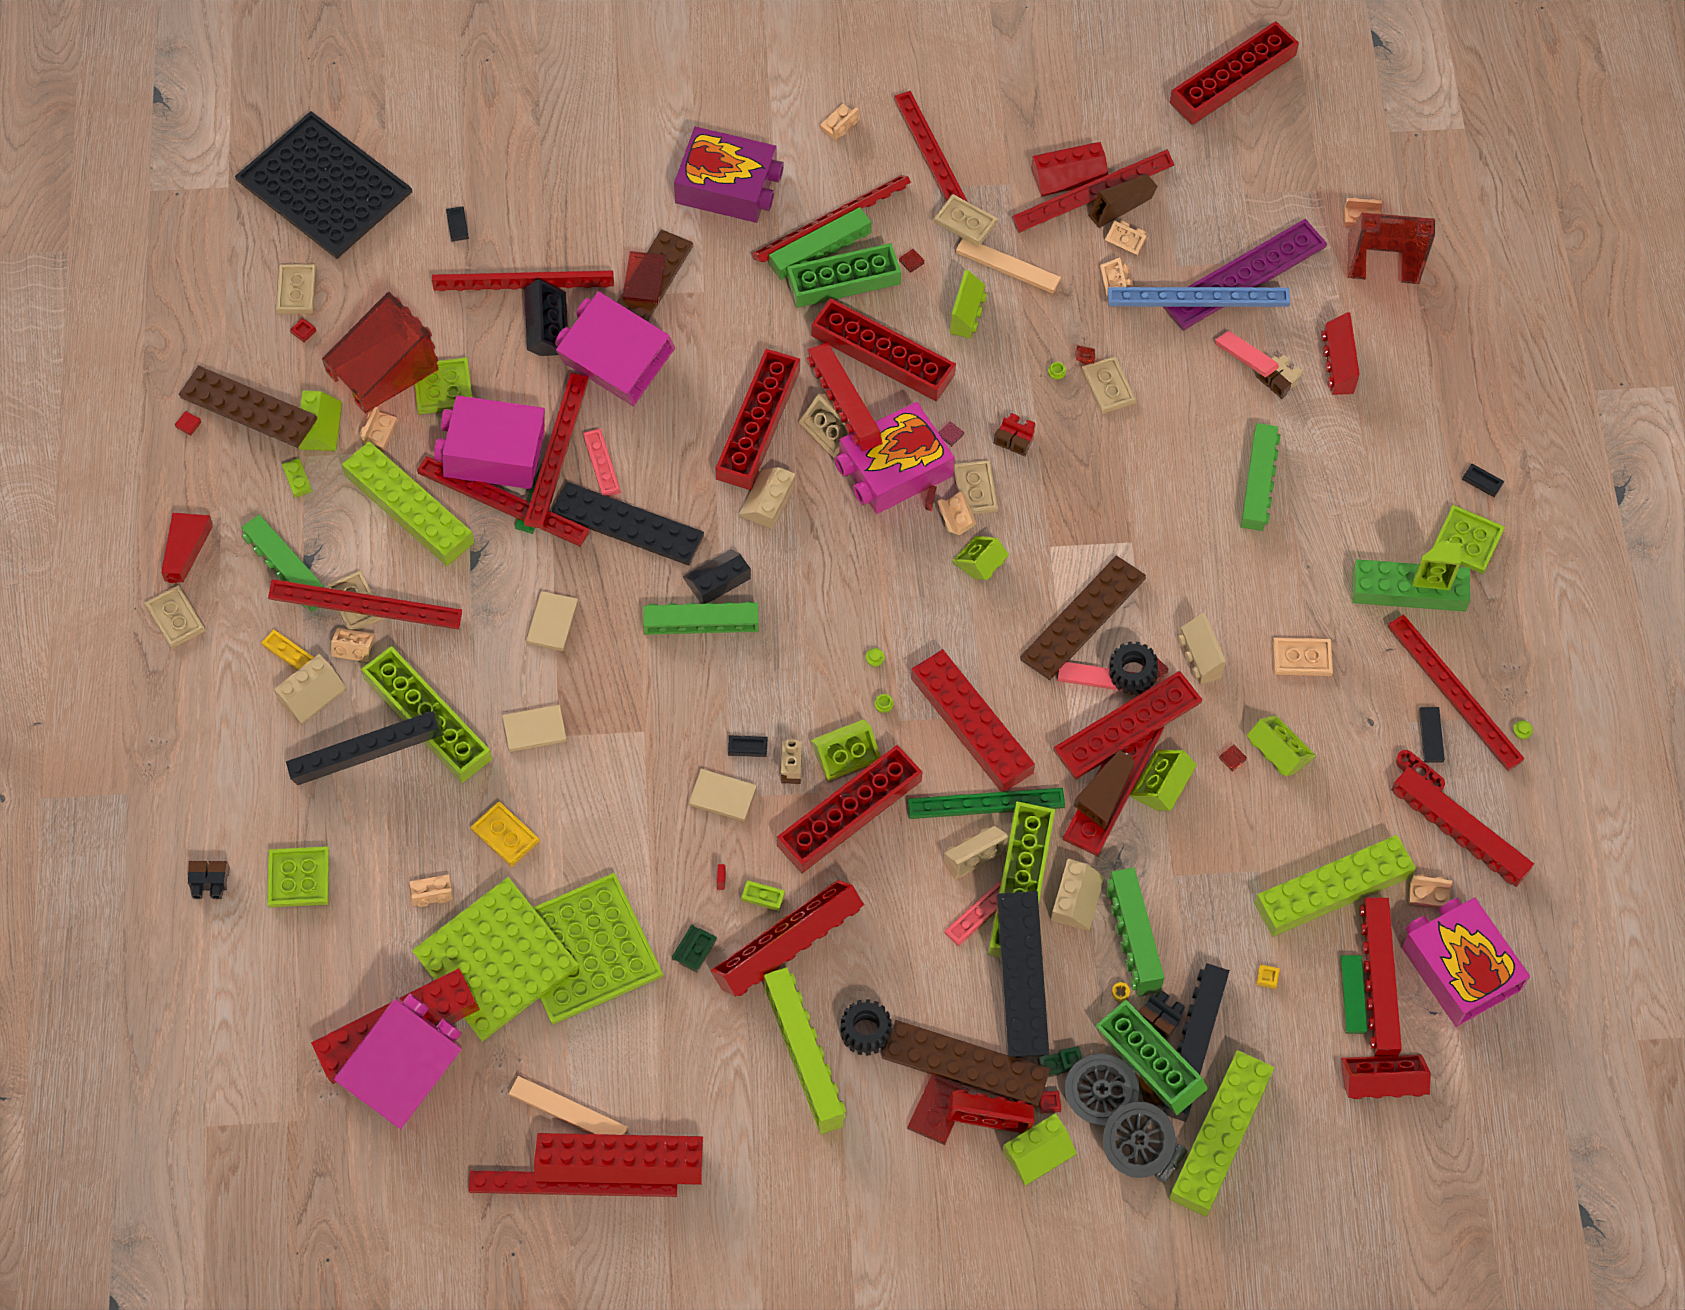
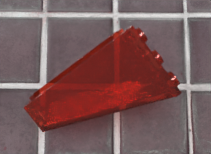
[1347,213,1435,284]
[322,292,439,413]

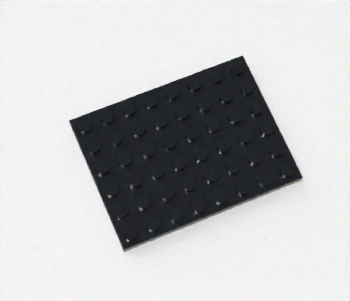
[235,111,413,259]

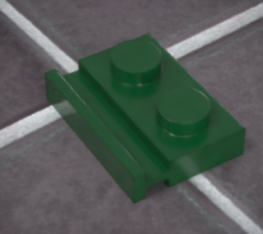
[672,924,717,973]

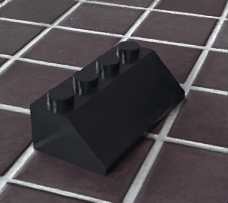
[524,279,568,356]

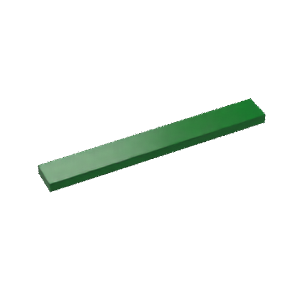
[907,788,1065,819]

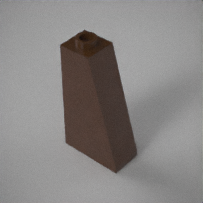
[1088,174,1158,228]
[1074,750,1135,830]

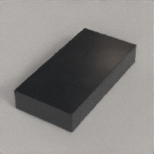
[446,206,469,242]
[1462,464,1504,498]
[728,735,768,757]

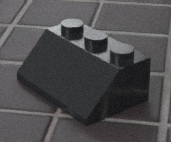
[683,549,751,604]

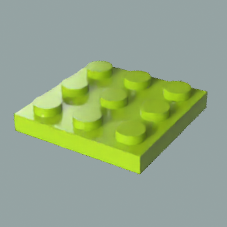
[412,357,473,415]
[1433,505,1505,574]
[267,846,330,908]

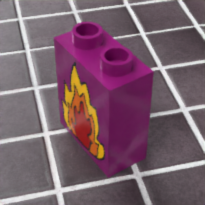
[674,126,784,223]

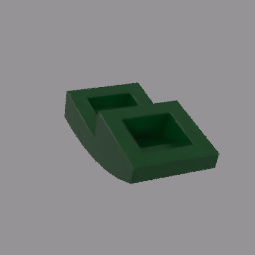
[1038,1046,1082,1078]

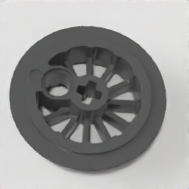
[1065,1054,1139,1125]
[1103,1102,1176,1178]

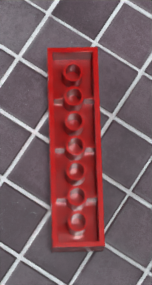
[1169,21,1299,125]
[811,298,956,402]
[715,348,800,490]
[911,649,1035,792]
[777,745,923,874]
[710,880,864,997]
[311,968,480,1084]
[534,1133,704,1185]

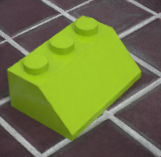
[950,270,988,339]
[299,391,342,451]
[1412,541,1461,590]
[1246,715,1316,777]
[811,719,880,781]
[1130,749,1197,811]
[1002,1113,1077,1186]

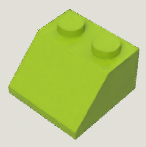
[952,536,1009,580]

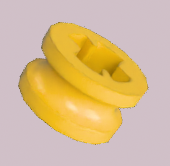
[1112,982,1130,1002]

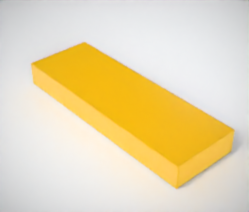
[261,629,314,670]

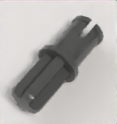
[1155,1144,1188,1183]

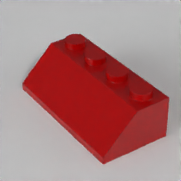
[1031,142,1108,196]
[1321,312,1360,395]
[1341,1054,1431,1099]
[946,1090,1035,1134]

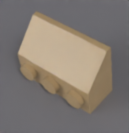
[799,394,849,458]
[739,467,796,529]
[1178,612,1226,685]
[274,654,347,725]
[943,826,1008,880]
[1051,859,1104,931]

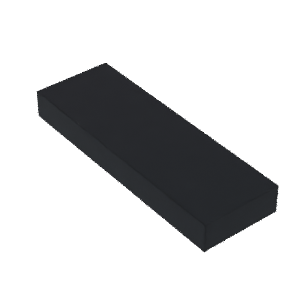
[1419,707,1445,763]

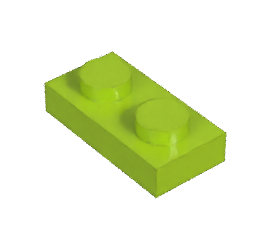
[282,458,312,498]
[741,880,785,911]

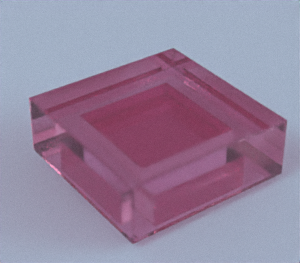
[938,421,964,447]

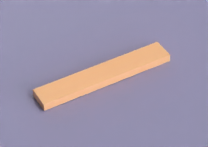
[956,238,1061,294]
[509,1076,628,1135]

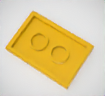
[470,801,540,868]

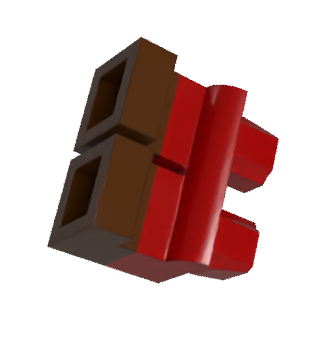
[993,413,1036,457]

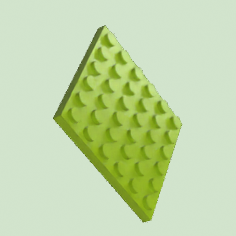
[533,873,663,1025]
[412,877,579,1042]

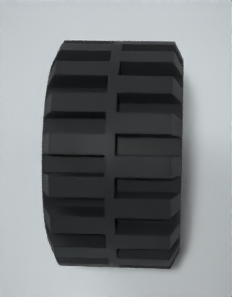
[1109,641,1158,695]
[840,999,892,1056]

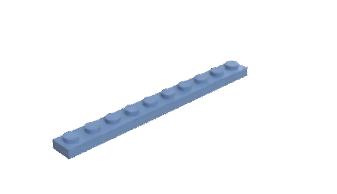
[1108,287,1290,307]

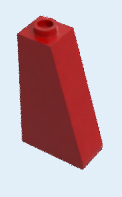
[161,513,213,584]

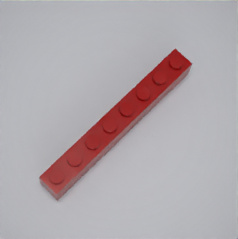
[807,342,883,452]
[1391,766,1535,887]
[1359,898,1402,1056]

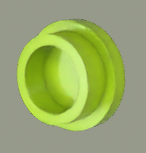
[1048,362,1066,380]
[866,648,885,667]
[874,694,894,713]
[1513,720,1533,739]

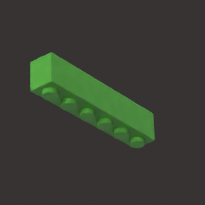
[769,207,872,280]
[1241,423,1281,531]
[241,514,325,612]
[643,601,759,635]

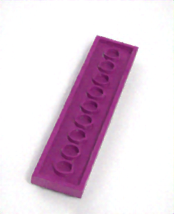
[1163,219,1327,331]

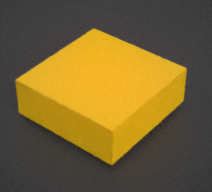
[1256,964,1280,989]

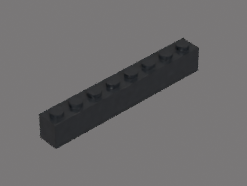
[286,711,445,785]
[1161,963,1230,1122]

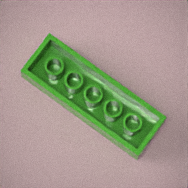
[787,243,901,308]
[1352,559,1470,612]
[1106,867,1165,997]
[1095,1000,1208,1115]

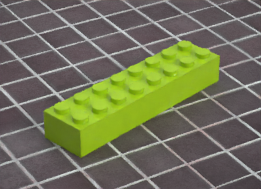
[341,441,474,566]
[361,646,492,783]
[988,802,1055,958]
[1254,835,1416,937]
[764,967,846,1135]
[1169,1050,1275,1217]

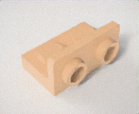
[820,104,859,140]
[1344,198,1383,229]
[1105,220,1148,256]
[1100,258,1134,296]
[360,406,398,451]
[937,491,977,536]
[331,628,375,662]
[410,874,453,907]
[1408,874,1452,909]

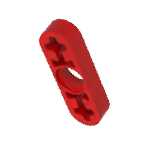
[1396,750,1445,791]

